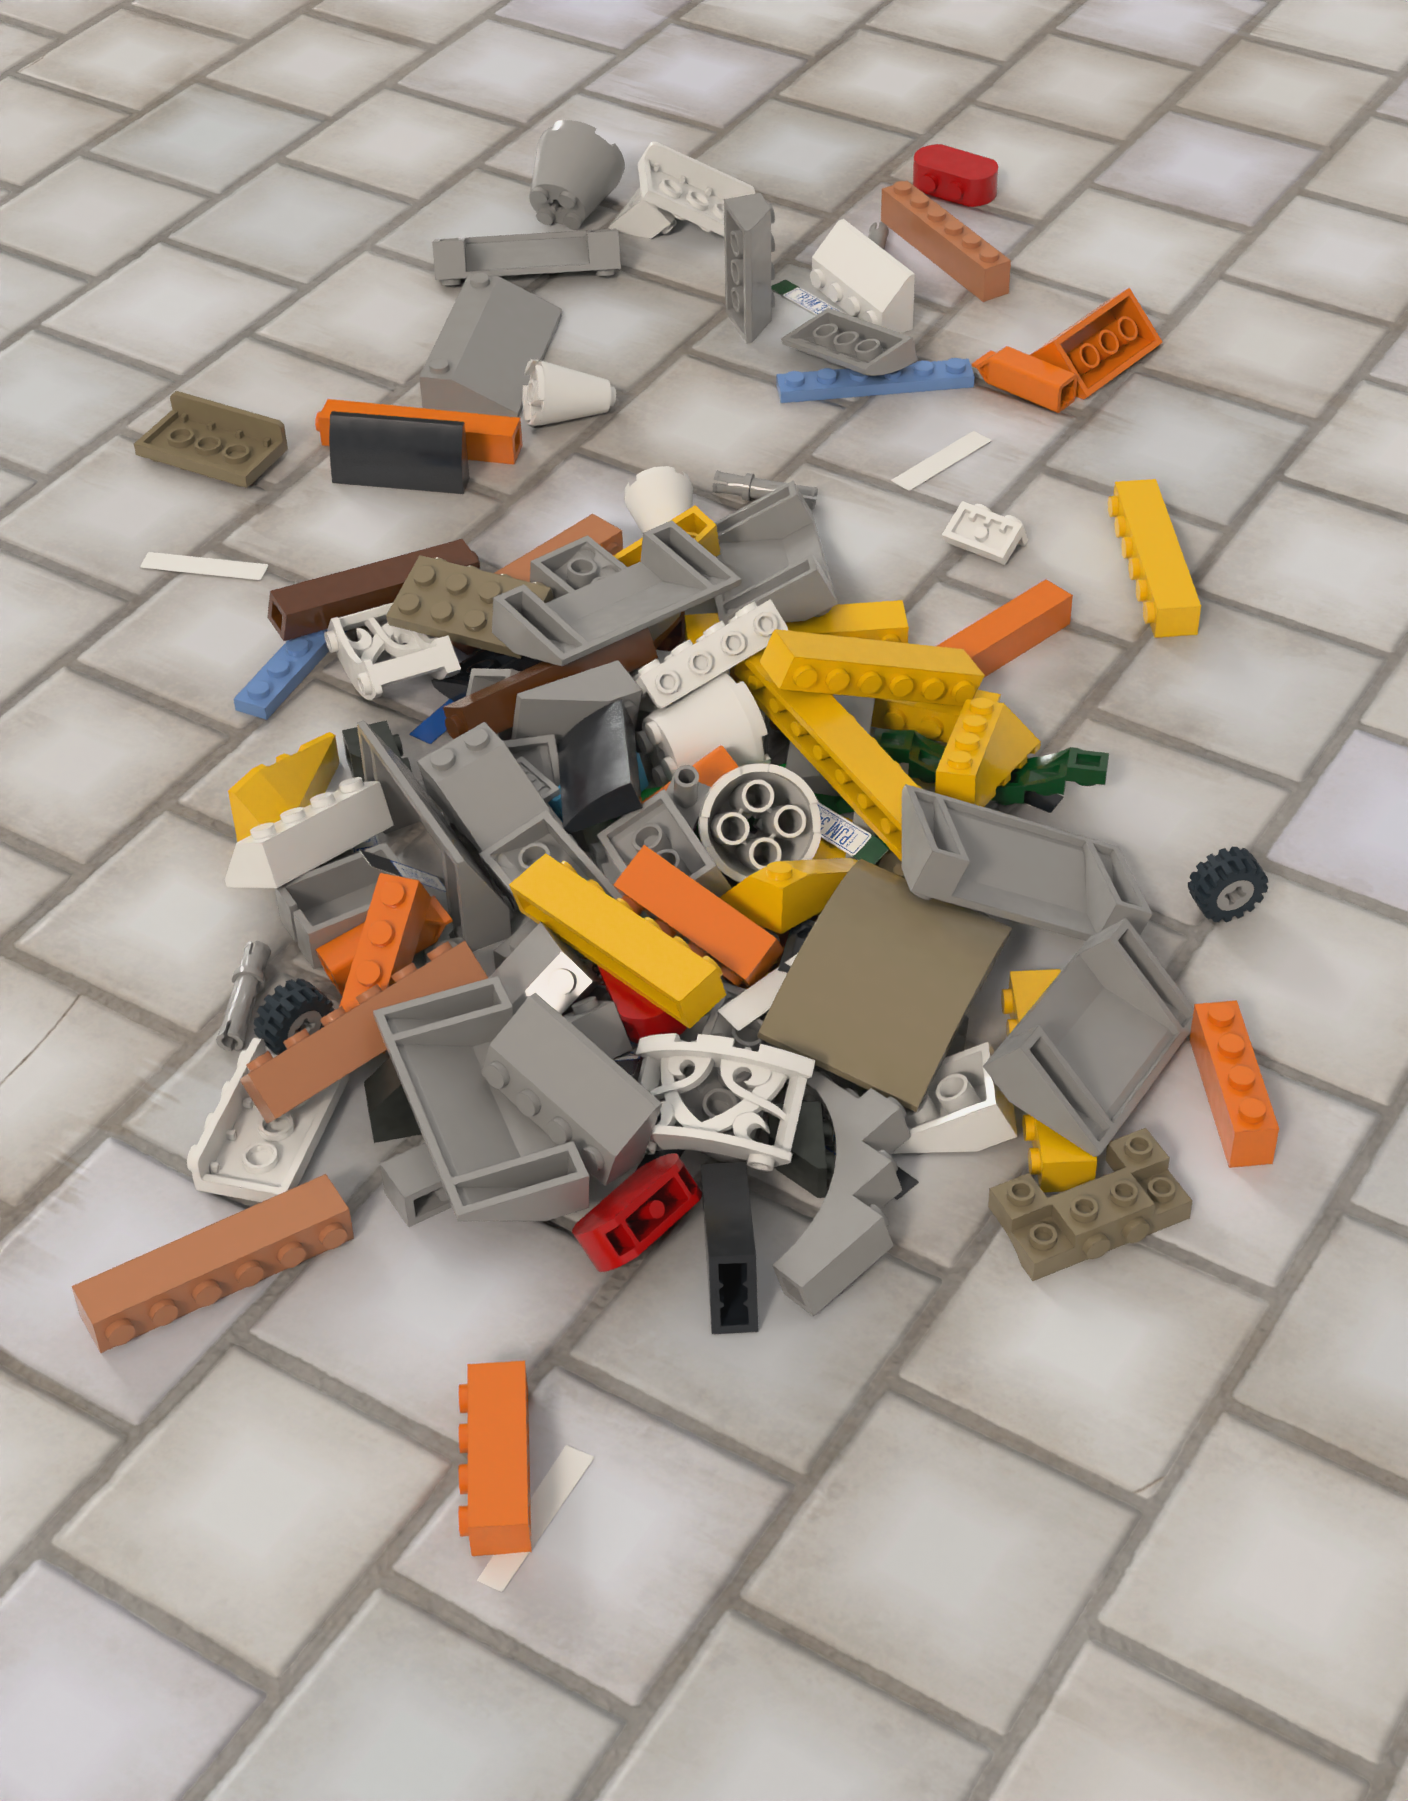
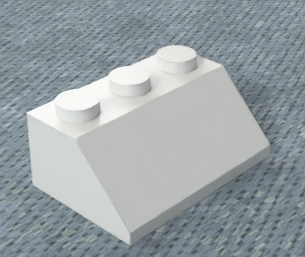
[608,187,677,239]

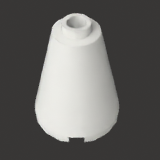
[522,359,616,427]
[624,466,693,534]

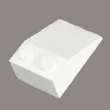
[892,1042,1018,1154]

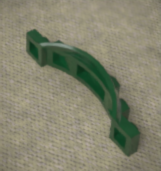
[873,728,1109,805]

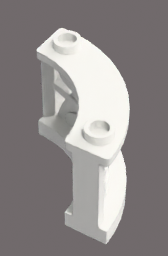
[324,603,461,700]
[636,1033,815,1171]

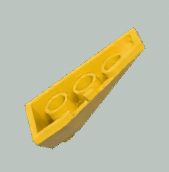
[228,732,340,842]
[719,858,858,934]

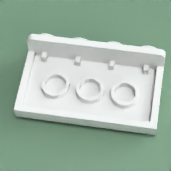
[638,142,755,236]
[632,599,788,708]
[187,1037,349,1202]

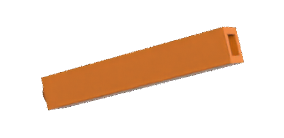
[315,399,523,464]
[937,579,1073,678]

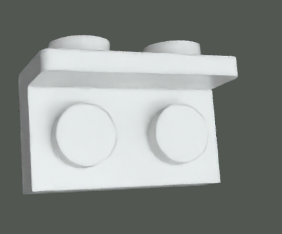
[942,501,1028,565]

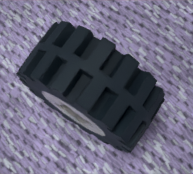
[1188,847,1269,923]
[253,978,335,1055]

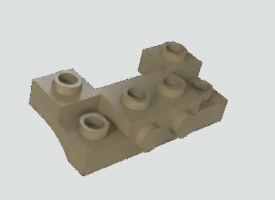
[988,1128,1192,1281]

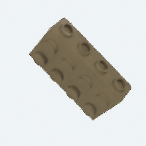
[134,391,288,488]
[386,555,554,659]

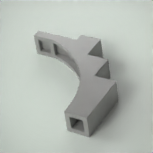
[772,1069,911,1316]

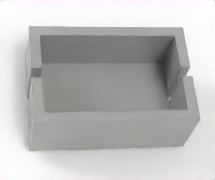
[275,842,401,969]

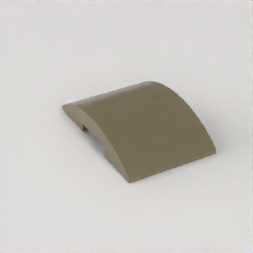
[757,859,1013,1112]

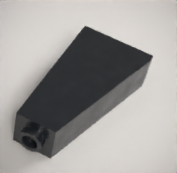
[701,1162,758,1334]

